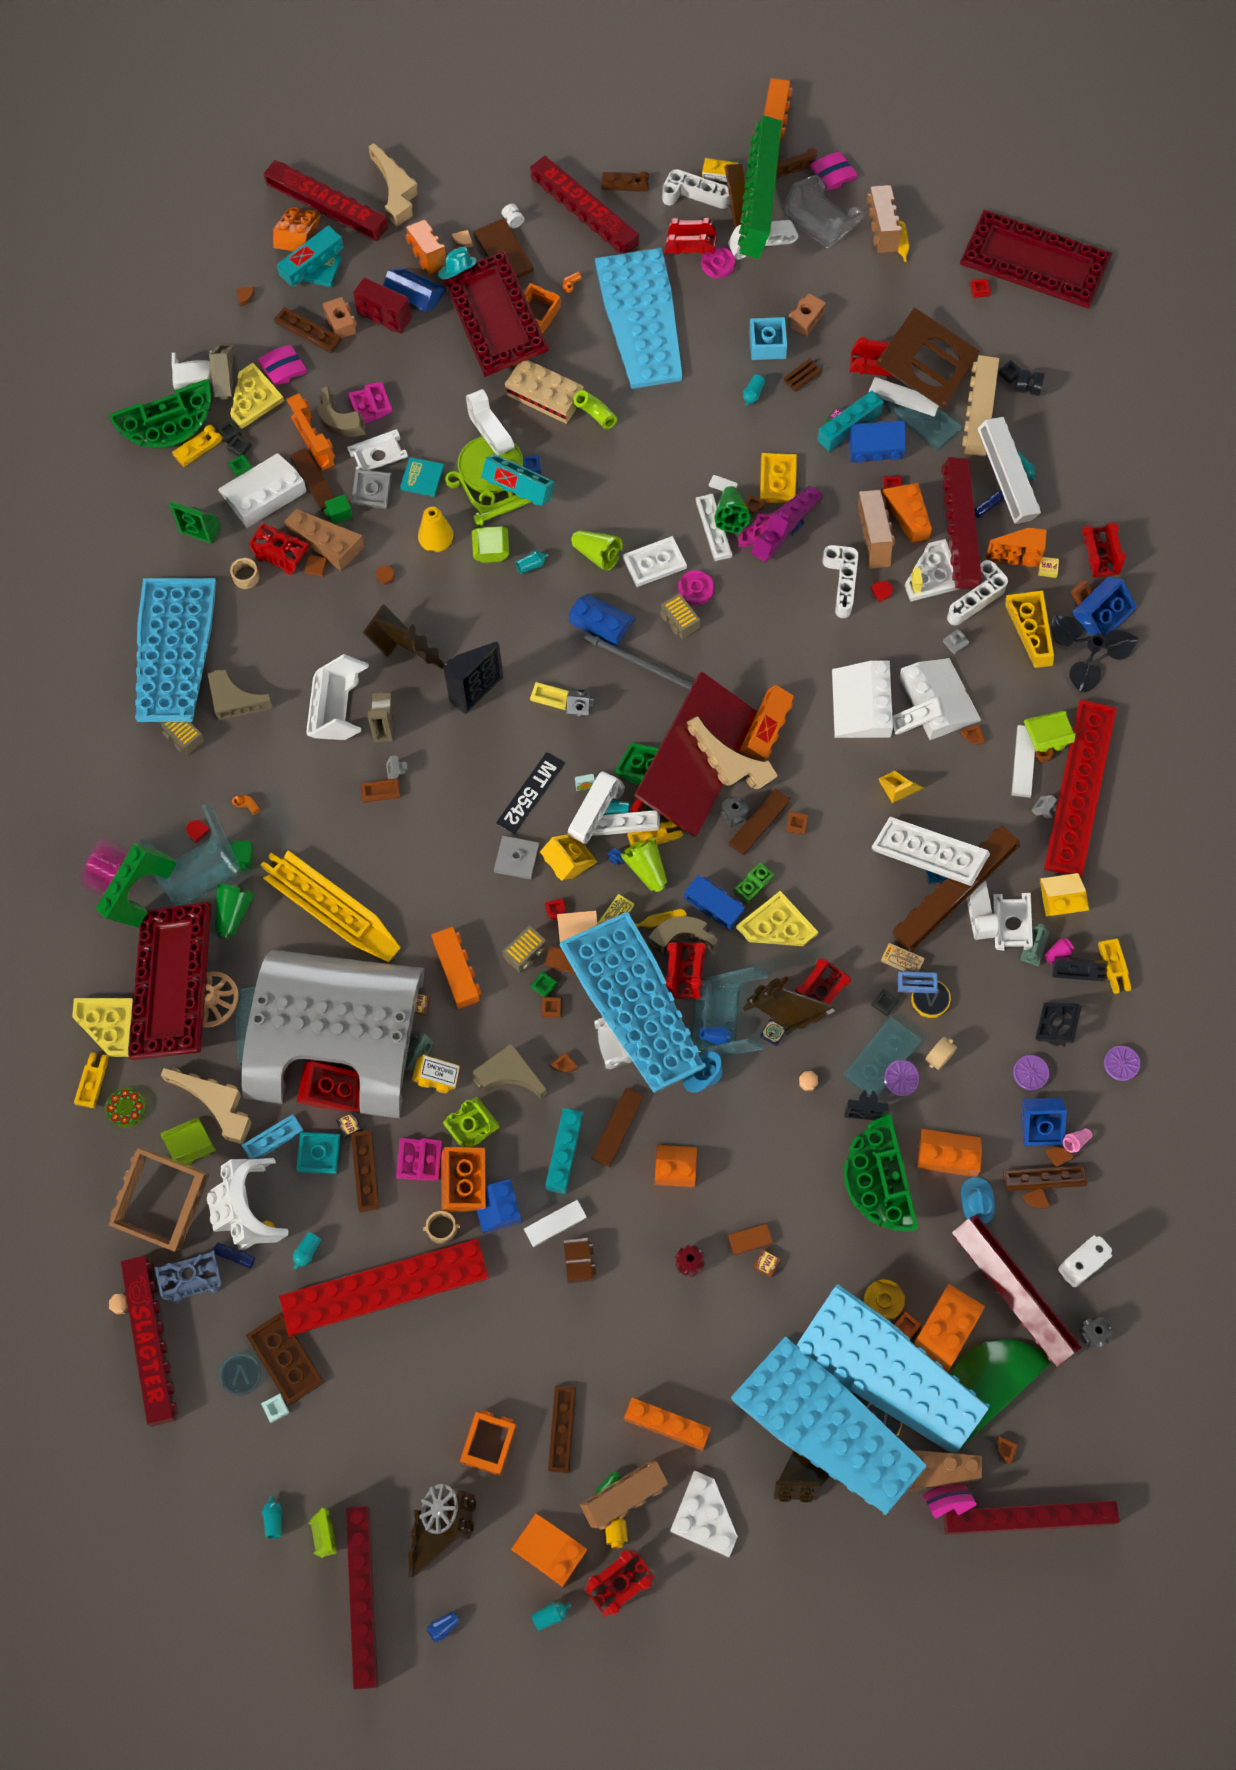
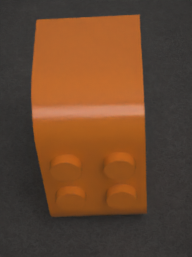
[913,1284,985,1372]

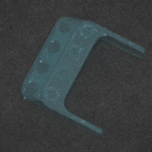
[140,804,239,906]
[691,967,769,1056]

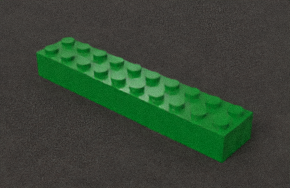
[738,115,782,259]

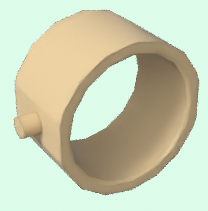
[230,558,260,589]
[925,1037,957,1070]
[423,1211,460,1244]

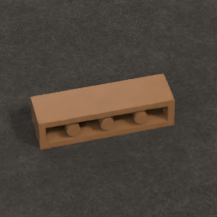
[579,1461,668,1530]

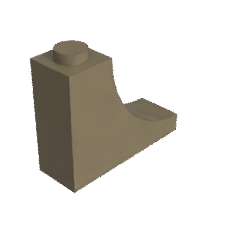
[209,344,235,399]
[207,670,273,721]
[368,691,393,742]
[472,1044,547,1099]

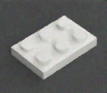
[623,536,687,587]

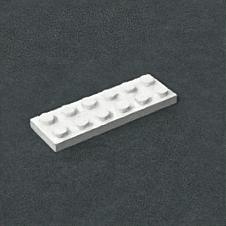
[872,817,990,886]

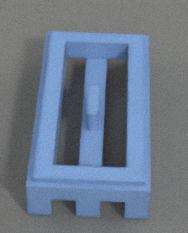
[898,971,938,993]

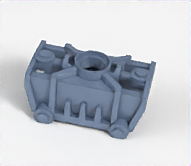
[155,1251,222,1304]

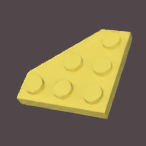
[230,363,284,429]
[736,891,819,947]
[72,998,134,1057]

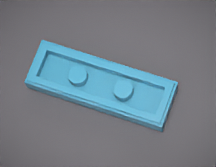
[241,1114,304,1159]

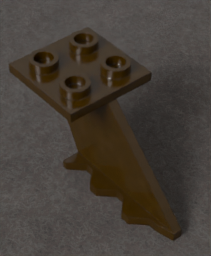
[363,605,444,669]
[742,976,836,1035]
[774,1451,830,1503]
[408,1490,476,1578]

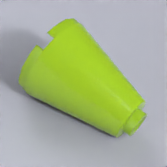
[571,530,623,571]
[620,837,667,892]

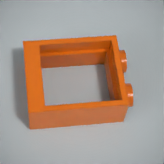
[524,283,561,334]
[460,1410,517,1476]

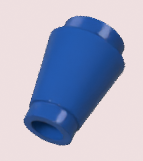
[700,1026,730,1046]
[426,1611,460,1643]

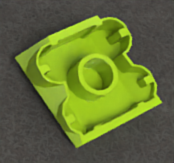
[472,526,510,563]
[1024,711,1076,752]
[443,1097,500,1148]
[160,1117,216,1166]
[308,1508,337,1558]

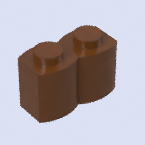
[564,1238,596,1284]

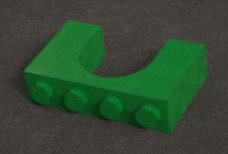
[95,843,177,928]

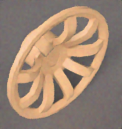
[203,971,239,1027]

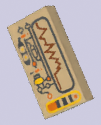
[881,943,925,972]

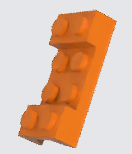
[286,393,335,472]

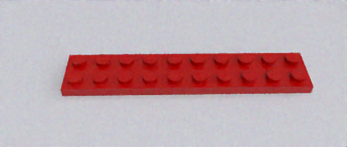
[1043,699,1117,878]
[279,1239,489,1337]

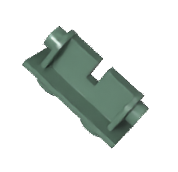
[1020,924,1050,966]
[405,1033,433,1074]

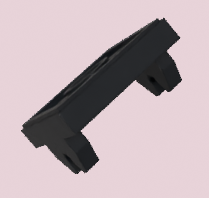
[1035,1003,1082,1047]
[844,1090,889,1121]

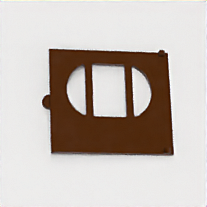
[876,307,980,409]

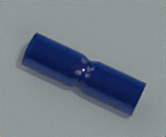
[974,489,1005,518]
[213,1242,255,1269]

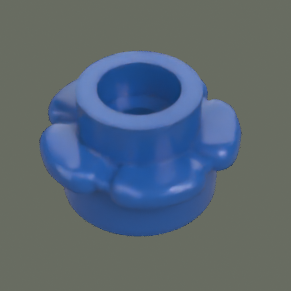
[607,848,624,865]

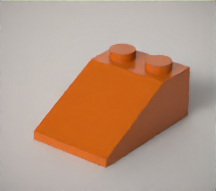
[511,1513,588,1588]

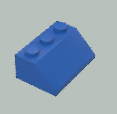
[383,268,446,312]
[848,420,905,463]
[1072,577,1137,636]
[569,594,635,647]

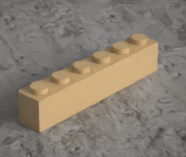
[962,355,999,457]

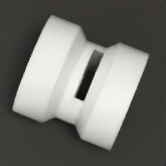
[502,204,524,228]

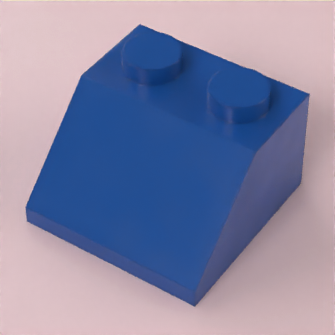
[1021,1098,1067,1146]
[477,1179,522,1233]

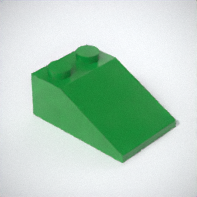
[169,501,221,544]
[614,743,659,785]

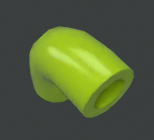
[574,390,617,430]

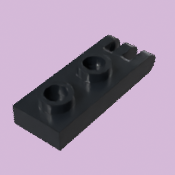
[1052,957,1108,981]

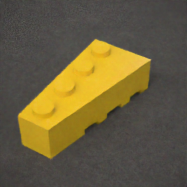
[1005,590,1054,668]

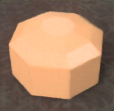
[799,1071,818,1091]
[109,1293,128,1315]

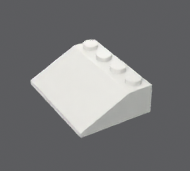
[218,453,307,528]
[899,658,981,740]
[832,661,893,738]

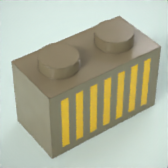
[660,593,700,639]
[161,722,205,755]
[502,925,547,973]

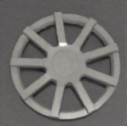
[419,1484,458,1534]

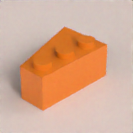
[405,220,446,275]
[882,483,932,543]

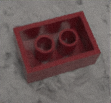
[353,277,412,334]

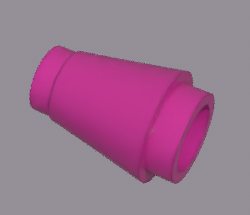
[1044,937,1075,964]

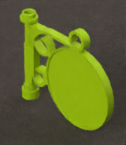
[445,436,532,526]

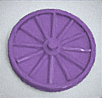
[1104,1046,1140,1081]
[1013,1055,1049,1090]
[884,1060,919,1096]

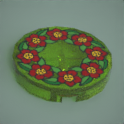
[105,1088,146,1128]

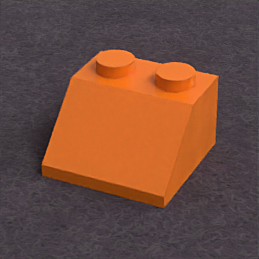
[655,1145,697,1187]

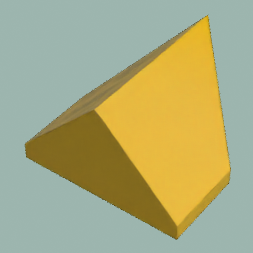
[878,771,925,803]

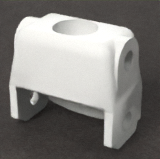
[172,351,213,392]
[594,1018,633,1069]
[1058,1235,1112,1287]

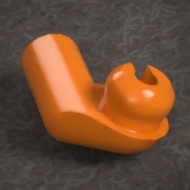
[562,272,582,293]
[232,795,260,815]

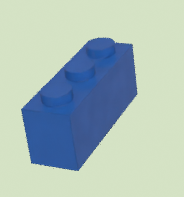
[684,875,745,931]

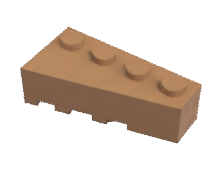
[867,185,902,253]
[858,490,895,569]
[284,509,365,571]
[907,1450,982,1492]

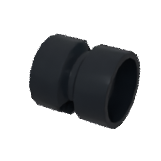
[1015,369,1044,396]

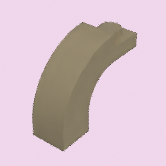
[316,386,366,437]
[648,916,718,954]

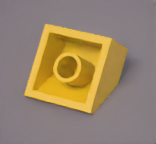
[540,834,597,881]
[1040,873,1089,917]

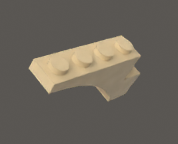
[369,143,418,227]
[687,716,778,789]
[161,1068,252,1145]

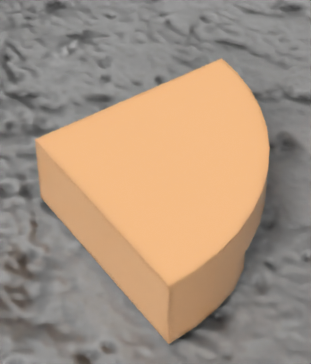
[452,230,473,248]

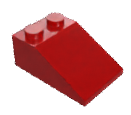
[297,1061,360,1113]

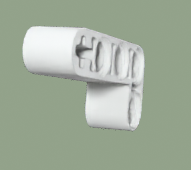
[662,169,730,209]
[728,220,798,260]
[466,389,514,455]
[823,545,858,618]
[947,560,1008,625]
[568,771,625,844]
[966,881,999,940]

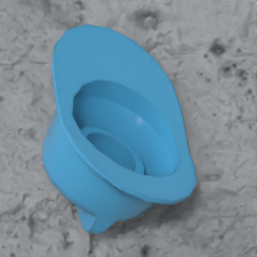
[683,1051,723,1092]
[961,1177,995,1224]

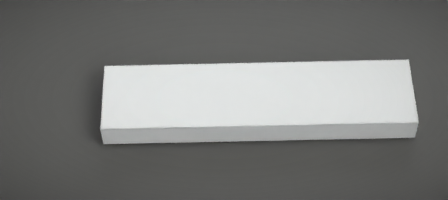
[869,377,939,417]
[696,494,732,561]
[1011,725,1035,798]
[592,810,660,836]

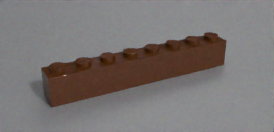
[893,825,1020,952]

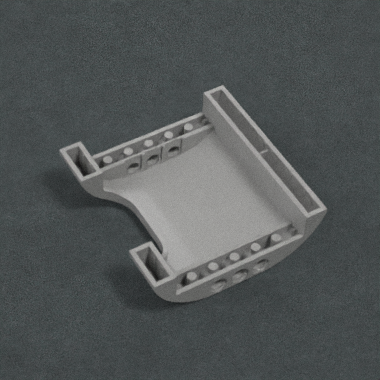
[242,950,425,1119]

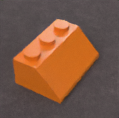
[917,1129,982,1177]
[441,1147,486,1213]

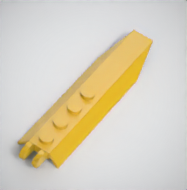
[261,850,401,963]

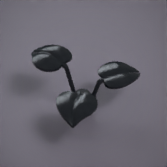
[1051,615,1139,693]

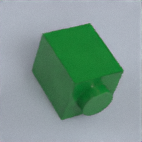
[323,494,353,524]
[230,841,254,871]

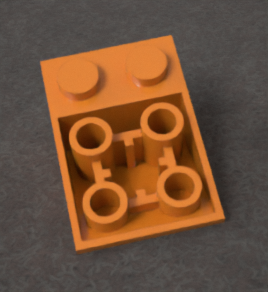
[273,207,321,251]
[985,528,1047,567]

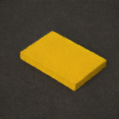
[760,453,797,503]

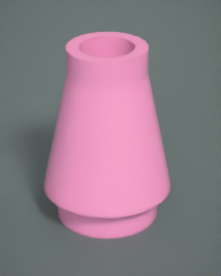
[1063,1128,1092,1153]

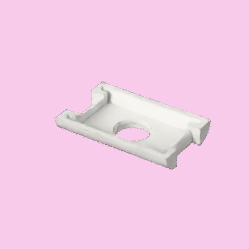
[347,429,408,471]
[994,893,1033,951]

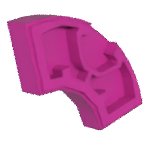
[739,513,773,547]

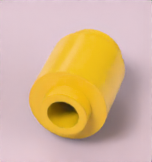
[605,1517,628,1549]

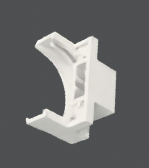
[207,1158,288,1250]

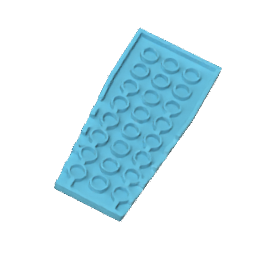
[595,248,682,389]
[135,578,217,722]
[559,912,706,1093]
[796,1284,990,1454]
[731,1337,926,1515]

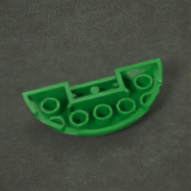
[108,379,211,449]
[844,1114,919,1231]
[951,1339,1051,1445]

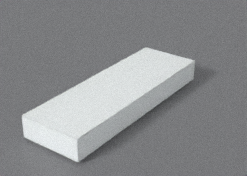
[892,697,945,735]
[524,1200,587,1248]

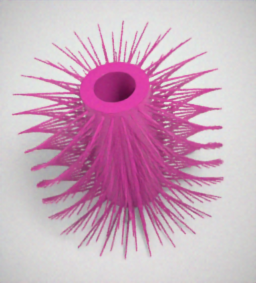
[78,836,138,898]

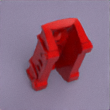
[664,218,717,255]
[849,337,895,378]
[249,522,310,575]
[1082,523,1126,578]
[664,942,707,999]
[795,958,851,1004]
[585,1549,655,1617]

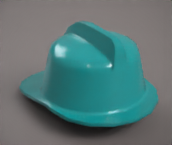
[438,247,477,279]

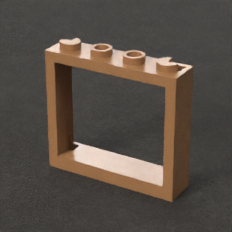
[109,1148,210,1252]

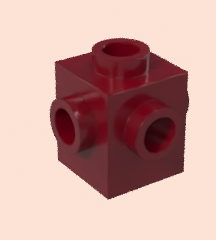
[675,1245,705,1278]

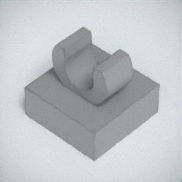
[943,629,969,655]
[386,756,408,779]
[1031,795,1057,819]

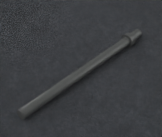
[583,632,693,690]

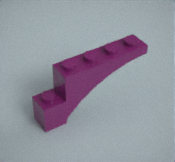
[751,485,824,563]

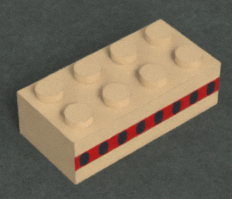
[505,360,584,424]

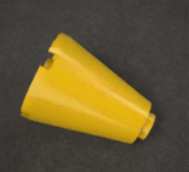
[418,507,454,552]

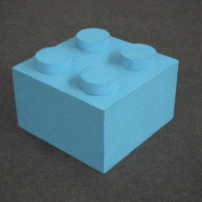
[749,317,787,360]

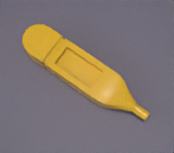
[898,221,909,262]
[635,909,687,929]

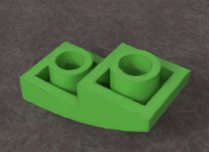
[733,862,775,904]

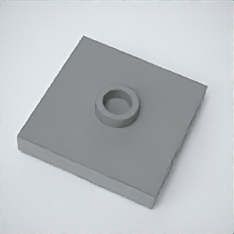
[351,469,392,509]
[494,836,540,880]

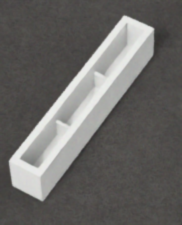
[977,417,1041,524]

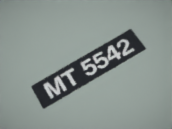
[496,752,565,834]

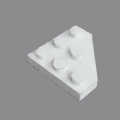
[905,539,958,602]
[670,1470,738,1557]

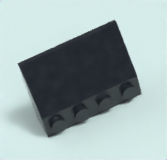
[443,641,503,714]

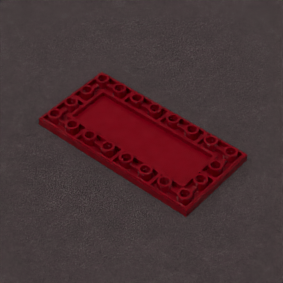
[960,209,1112,309]
[443,251,549,377]
[634,672,758,837]
[129,902,212,1061]

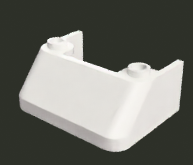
[306,654,369,740]

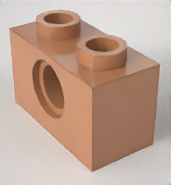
[788,293,826,337]
[323,297,357,339]

